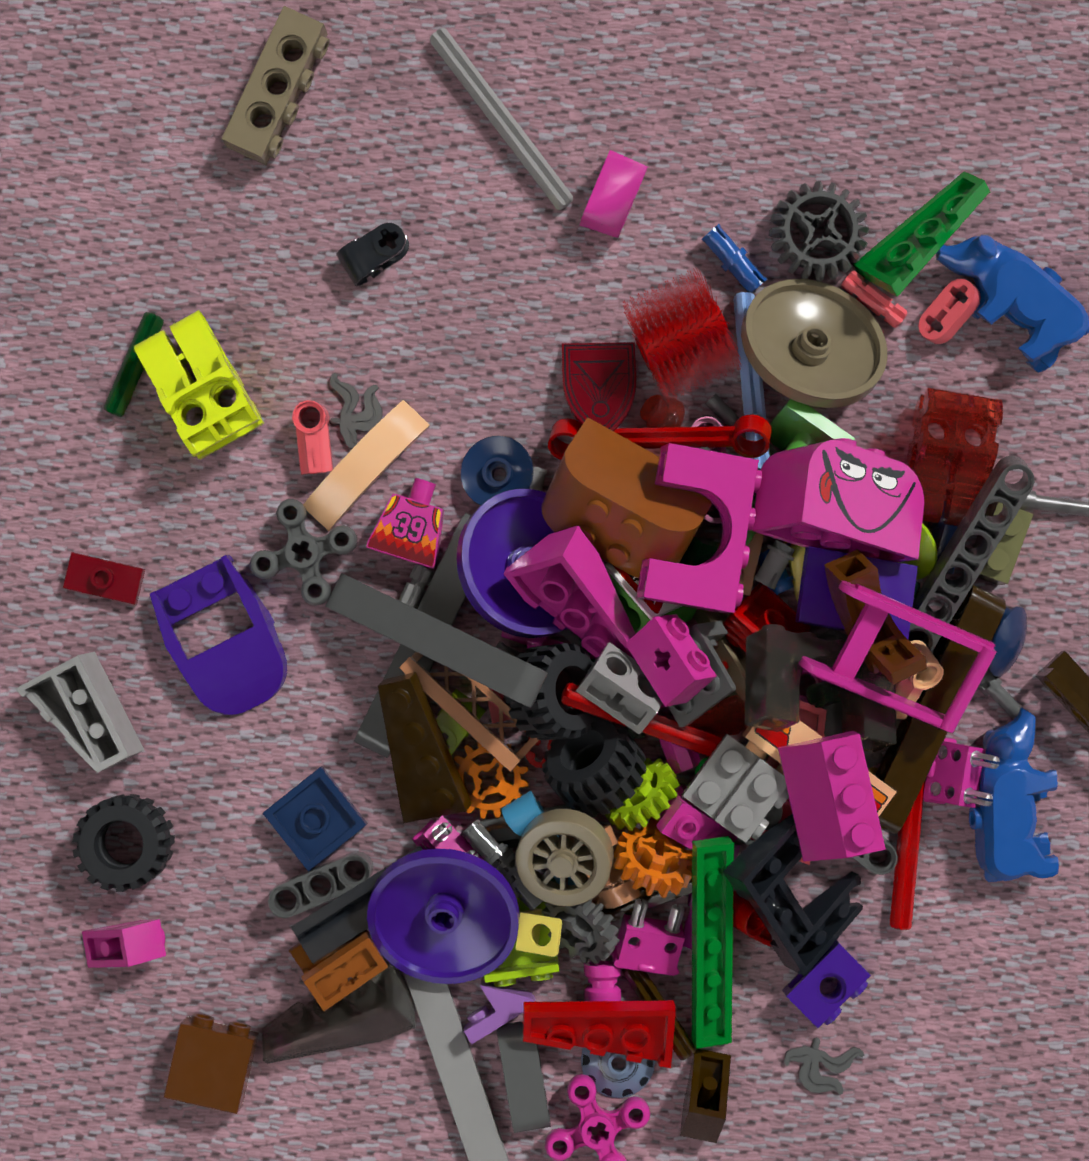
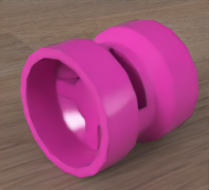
[584,961,621,1001]

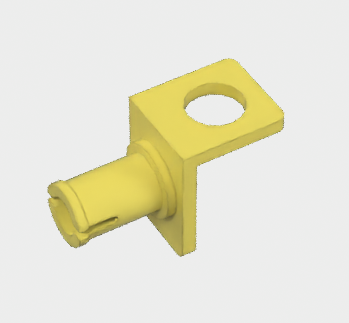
[516,908,562,957]

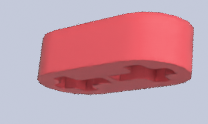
[918,279,981,344]

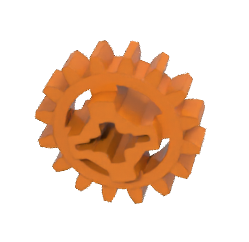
[454,742,529,819]
[613,824,692,898]

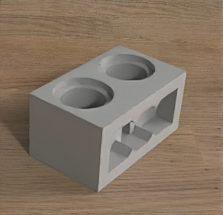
[576,642,662,735]

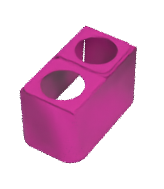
[580,150,648,238]

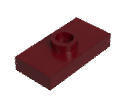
[63,552,146,605]

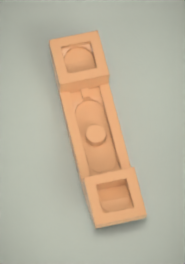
[303,400,430,531]

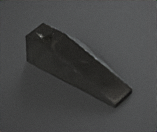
[262,954,416,1064]

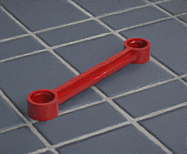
[548,414,772,460]

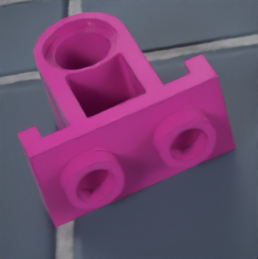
[656,785,738,850]

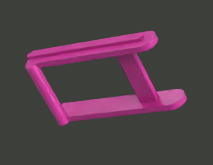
[799,580,997,733]

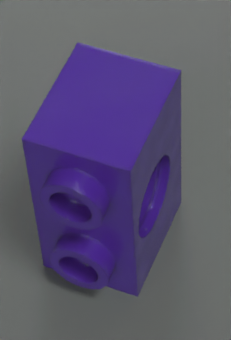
[782,940,871,1028]

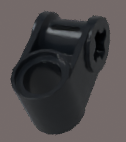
[336,223,409,286]

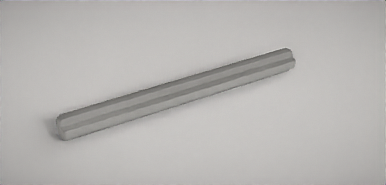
[430,28,573,210]

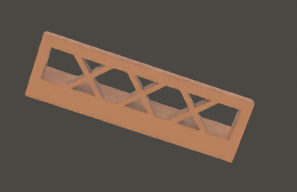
[399,652,539,772]

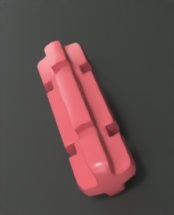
[841,271,907,328]

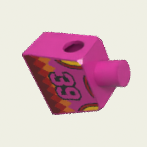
[366,478,444,569]

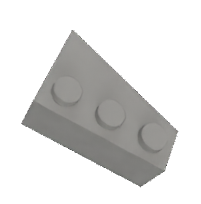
[15,652,144,773]

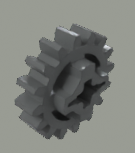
[542,900,619,964]

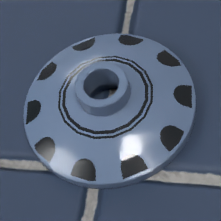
[581,1048,655,1098]

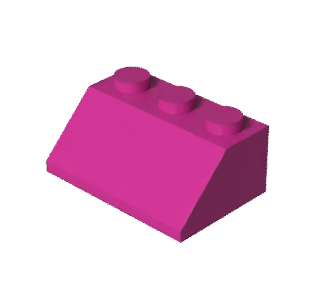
[778,731,886,862]

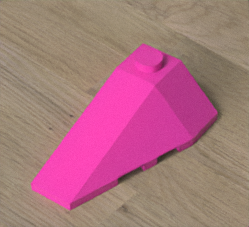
[503,526,635,659]

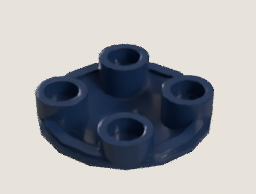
[989,606,1027,677]

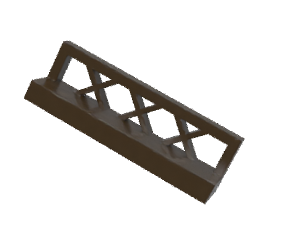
[1035,651,1089,733]

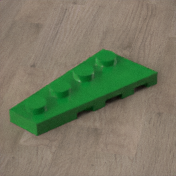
[853,171,990,297]

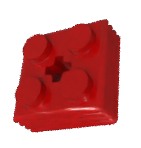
[723,582,811,678]

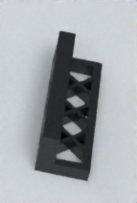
[291,846,423,965]

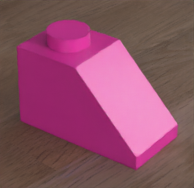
[82,919,166,968]

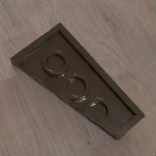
[378,672,472,824]

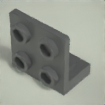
[668,621,736,727]

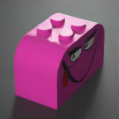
[752,438,924,562]

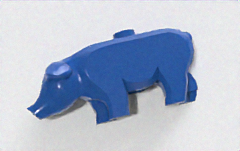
[936,235,1089,373]
[969,708,1059,882]

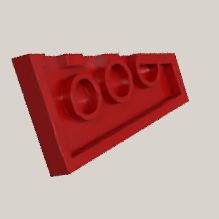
[522,1000,676,1068]

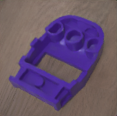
[150,555,287,715]

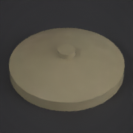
[741,279,888,408]

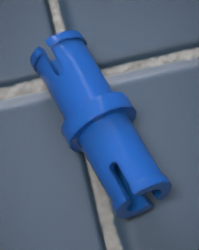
[701,224,767,293]

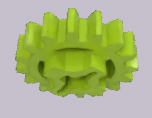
[605,758,680,831]

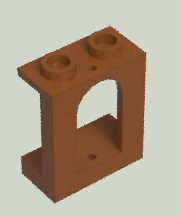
[289,932,388,1011]

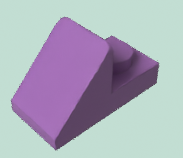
[464,980,536,1045]

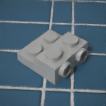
[681,734,789,843]

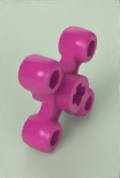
[545,1074,651,1161]

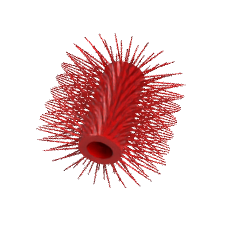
[623,267,742,403]

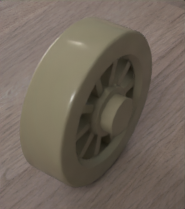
[515,809,614,906]

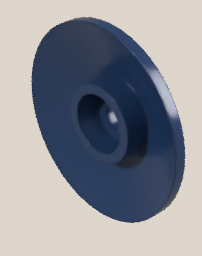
[461,436,534,505]

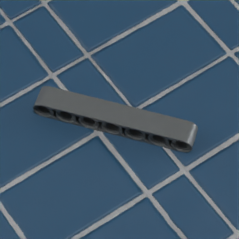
[881,455,1035,685]
[354,512,471,758]
[325,573,548,708]

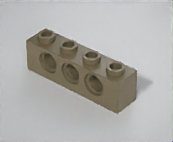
[221,6,330,166]

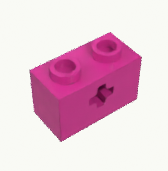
[625,614,717,707]

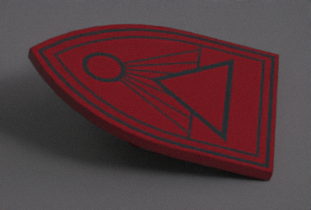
[562,342,636,431]

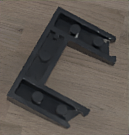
[723,814,863,977]

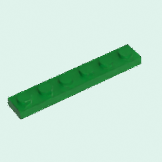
[692,836,734,1049]

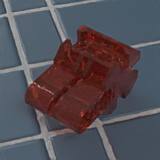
[907,388,1003,526]

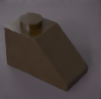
[680,1049,731,1143]

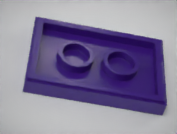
[795,546,918,639]

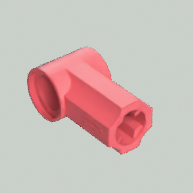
[292,400,333,475]

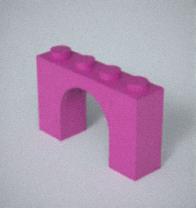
[636,443,762,613]

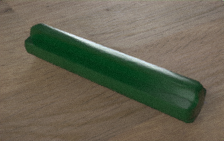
[104,312,164,417]

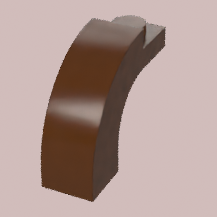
[824,549,927,685]

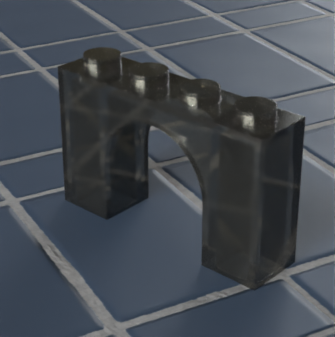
[745,624,896,753]

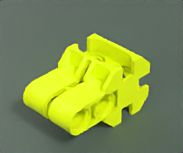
[134,310,264,460]

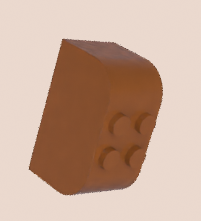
[541,417,712,578]

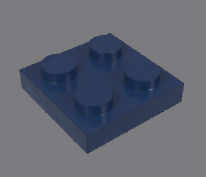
[262,766,368,871]

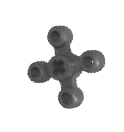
[250,499,358,606]

